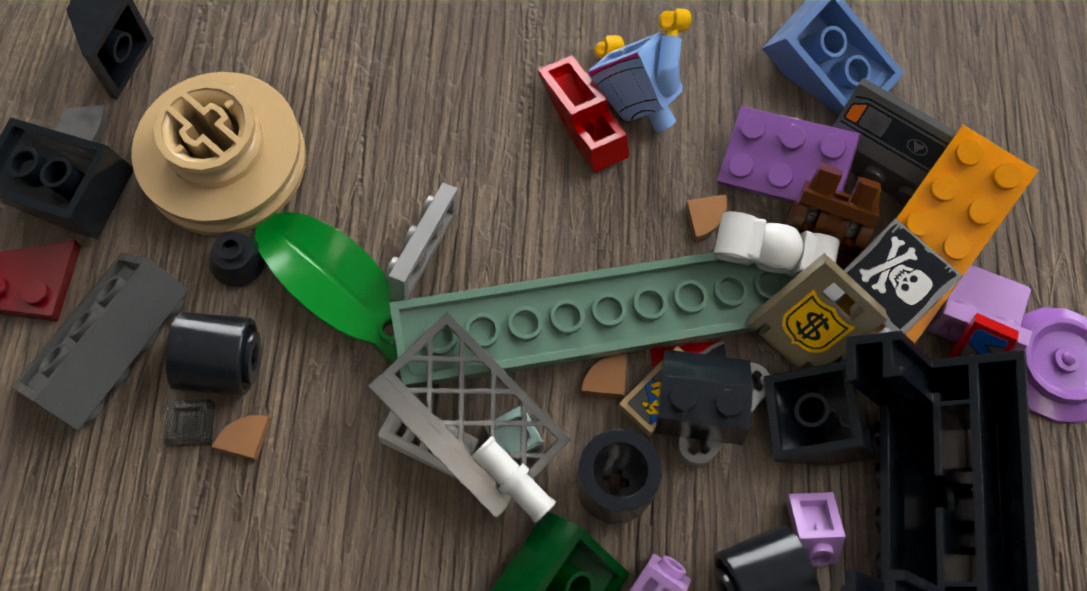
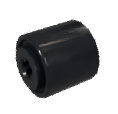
[166,312,261,396]
[576,429,662,524]
[714,525,820,591]

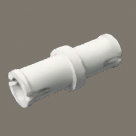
[471,436,556,522]

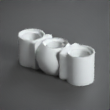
[713,211,840,277]

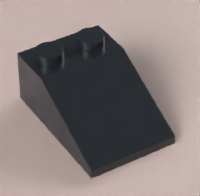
[0,117,134,240]

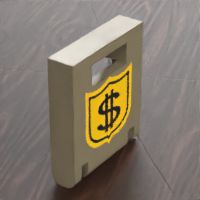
[747,253,887,369]

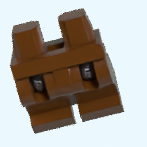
[783,164,881,270]

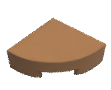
[685,195,727,243]
[581,354,627,399]
[212,415,272,462]

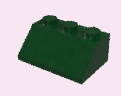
[491,511,630,591]

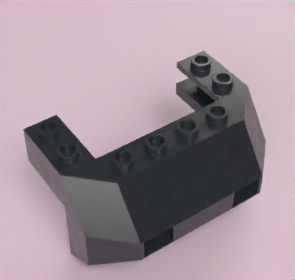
[840,330,1039,591]

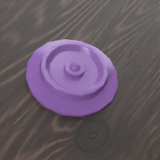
[1020,307,1087,423]

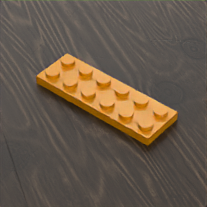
[838,125,1038,353]

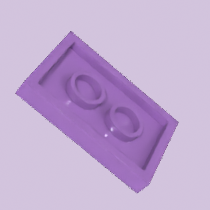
[717,106,860,203]

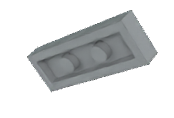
[385,183,458,301]

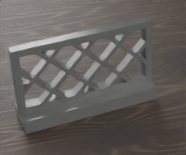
[368,312,571,518]

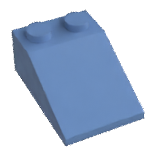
[762,0,904,115]

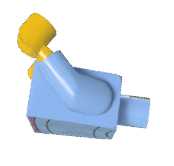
[587,8,692,133]

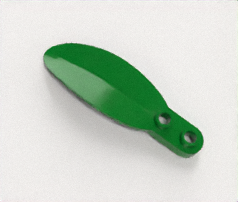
[255,212,400,372]

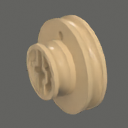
[132,72,306,236]

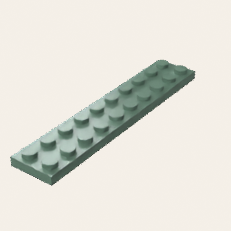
[389,252,795,388]

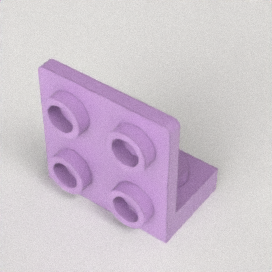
[926,265,1033,351]

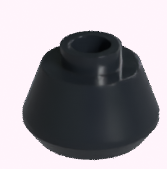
[209,232,266,286]

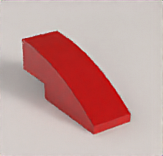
[538,56,629,173]

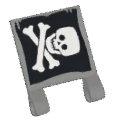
[823,218,963,334]

